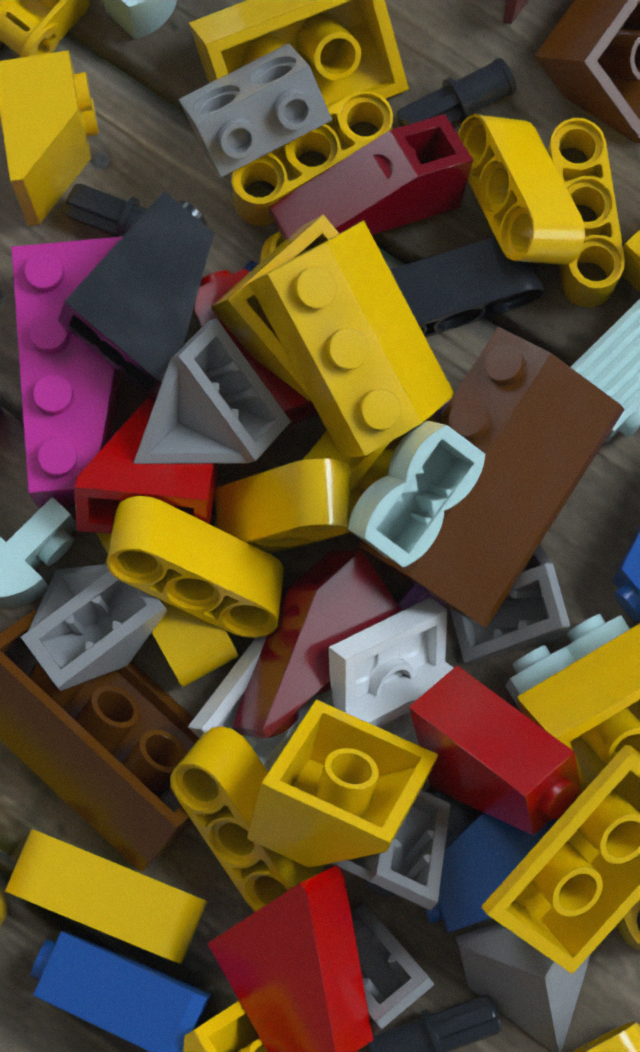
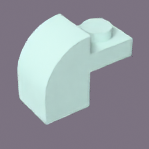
[0,497,77,608]

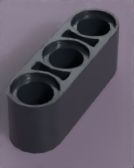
[390,237,545,338]

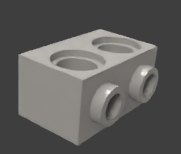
[178,43,332,177]

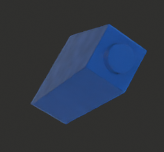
[423,812,559,933]
[30,932,213,1052]

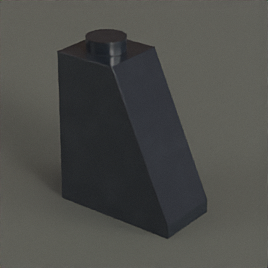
[58,191,214,402]

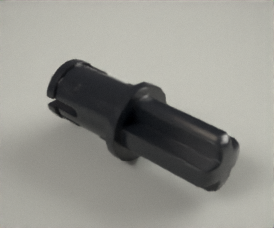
[396,57,517,127]
[65,184,148,237]
[369,996,501,1052]

